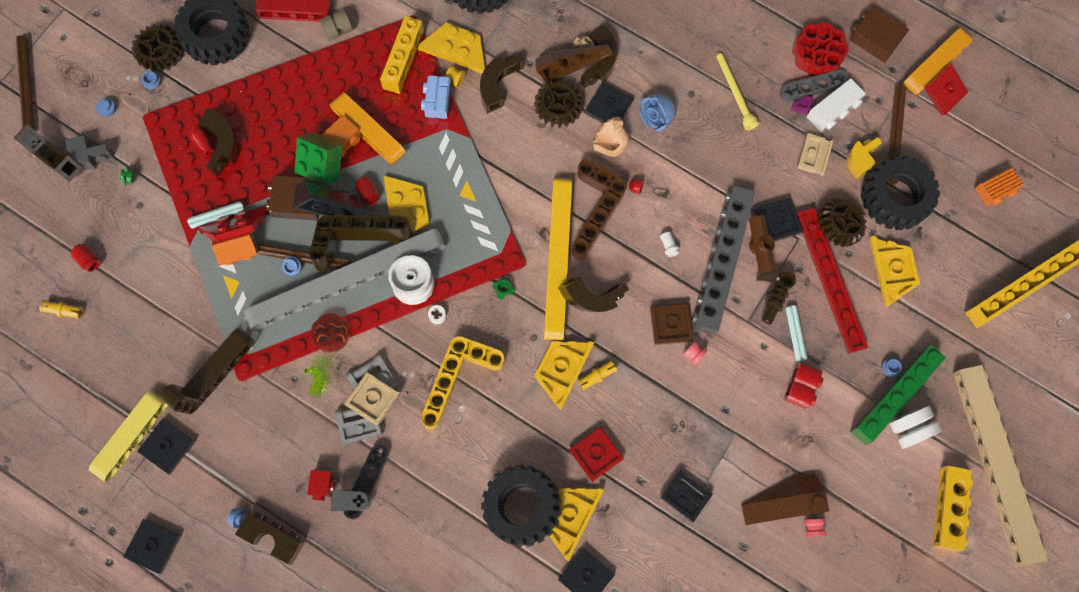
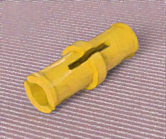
[39,300,83,319]
[577,360,617,391]

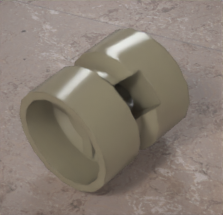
[320,9,353,41]

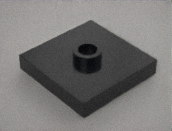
[584,82,634,124]
[754,198,804,242]
[137,418,195,475]
[123,519,181,574]
[558,548,615,592]

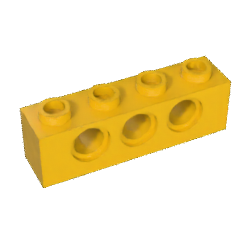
[380,16,424,94]
[933,466,973,552]

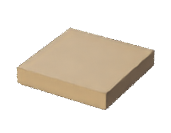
[344,372,400,427]

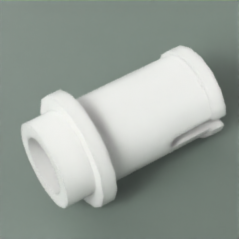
[660,232,679,257]

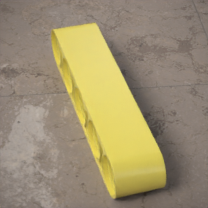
[89,390,168,482]

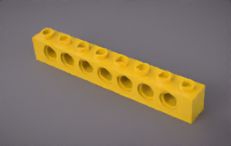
[965,240,1079,328]

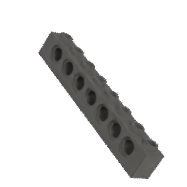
[692,186,755,335]

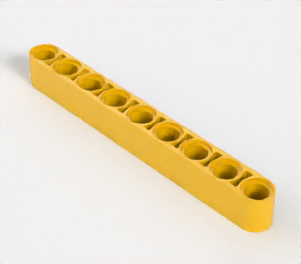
[544,178,572,340]

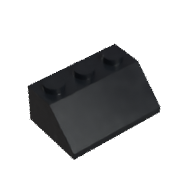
[293,180,364,216]

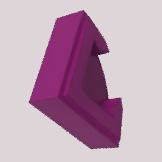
[791,96,814,115]

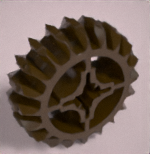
[131,23,183,72]
[534,79,584,129]
[817,197,867,248]

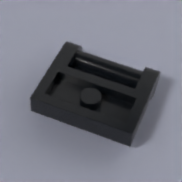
[660,469,713,523]

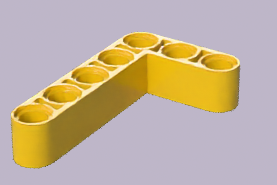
[421,336,505,430]

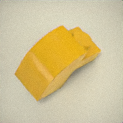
[846,137,882,179]

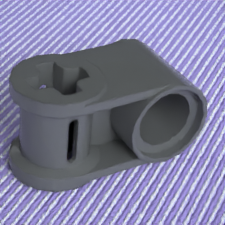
[330,490,372,511]

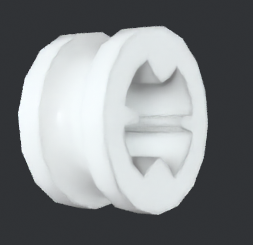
[428,305,446,324]

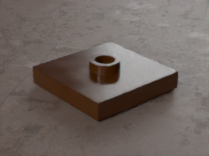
[650,303,693,345]

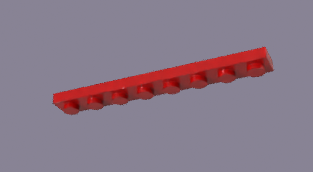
[797,208,869,355]

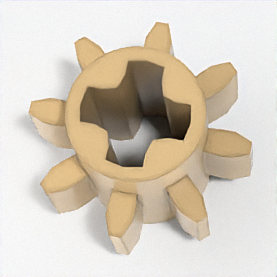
[572,36,594,49]

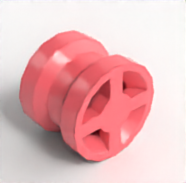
[683,341,707,365]
[804,519,827,537]

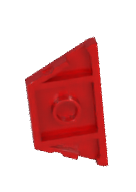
[197,206,270,243]

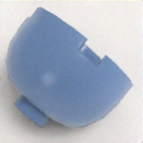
[639,93,676,131]

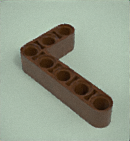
[571,159,627,260]

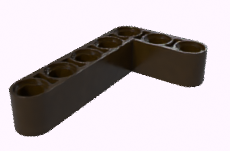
[309,215,413,271]
[159,328,255,414]

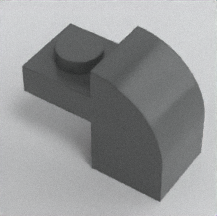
[65,135,113,170]

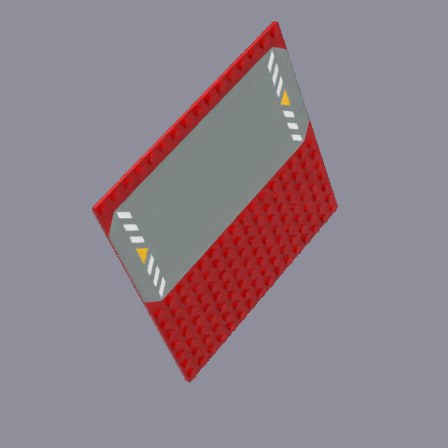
[143,16,526,382]

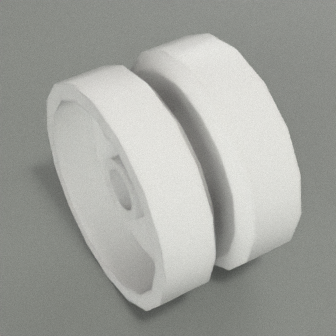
[388,255,434,305]
[889,406,943,449]

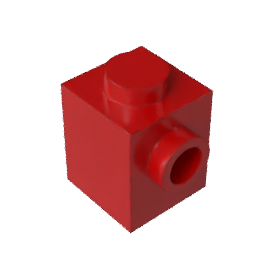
[307,470,336,501]

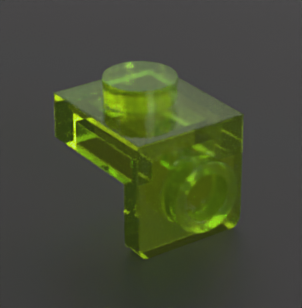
[303,366,327,398]

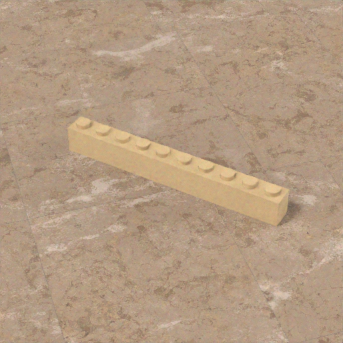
[952,365,1048,566]

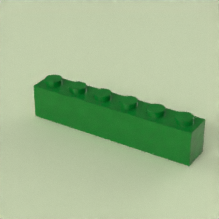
[850,345,946,445]

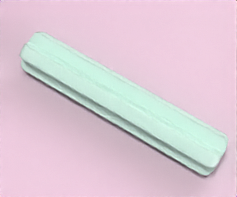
[188,202,244,228]
[786,305,807,362]

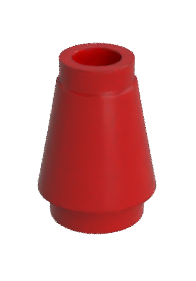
[188,127,214,156]

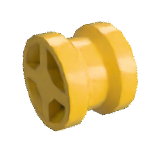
[445,65,465,88]

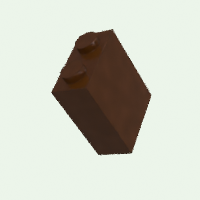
[849,6,910,63]
[266,175,321,221]

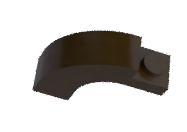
[580,24,617,88]
[480,55,523,114]
[198,108,238,177]
[14,124,83,182]
[558,277,629,312]

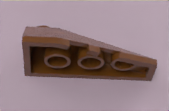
[535,45,613,84]
[741,473,830,525]

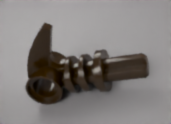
[756,271,796,325]

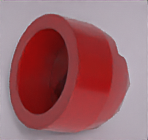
[629,179,644,195]

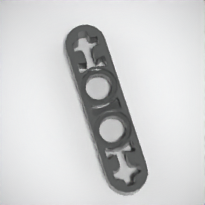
[780,70,848,102]

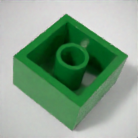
[295,132,342,185]

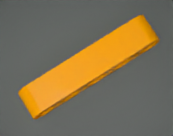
[904,27,974,96]
[329,92,406,165]

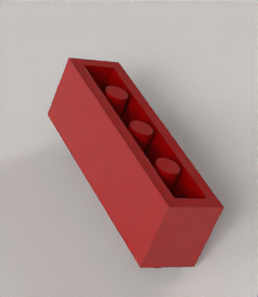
[255,0,333,22]

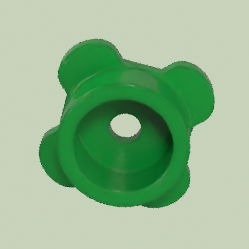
[120,165,135,186]
[493,278,515,300]

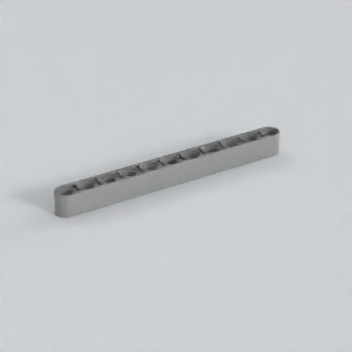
[244,228,446,331]

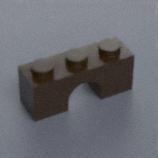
[235,511,304,565]

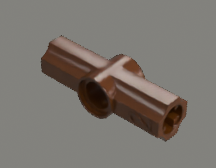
[749,215,776,274]

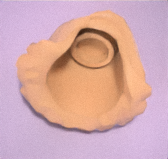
[593,117,629,157]

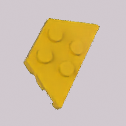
[418,23,485,74]
[384,176,429,245]
[869,236,920,307]
[534,341,594,410]
[549,488,604,561]

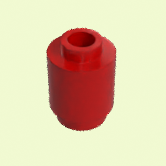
[356,177,380,206]
[71,244,101,272]

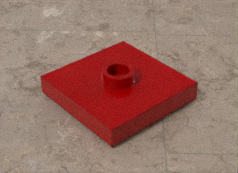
[924,64,968,115]
[569,426,624,482]

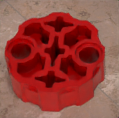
[792,22,849,77]

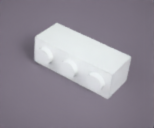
[807,79,866,133]

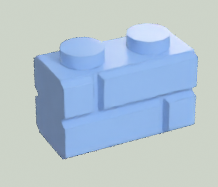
[421,76,451,119]

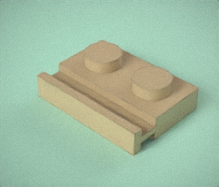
[797,133,833,176]

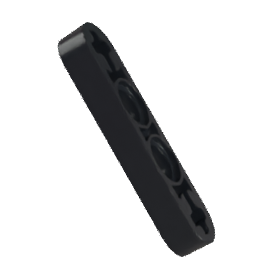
[343,445,389,520]

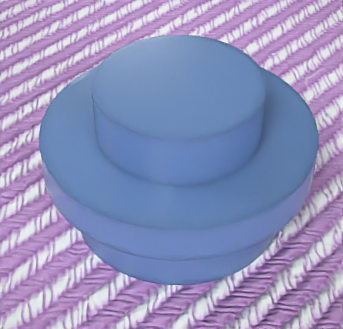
[141,71,161,89]
[96,98,115,116]
[282,256,302,276]
[882,358,902,378]
[227,508,246,528]

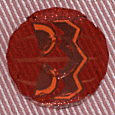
[310,313,351,353]

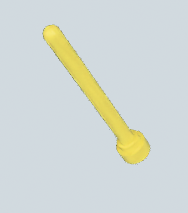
[716,53,759,130]

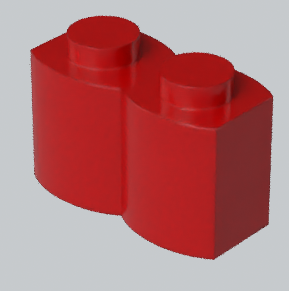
[784,363,824,409]

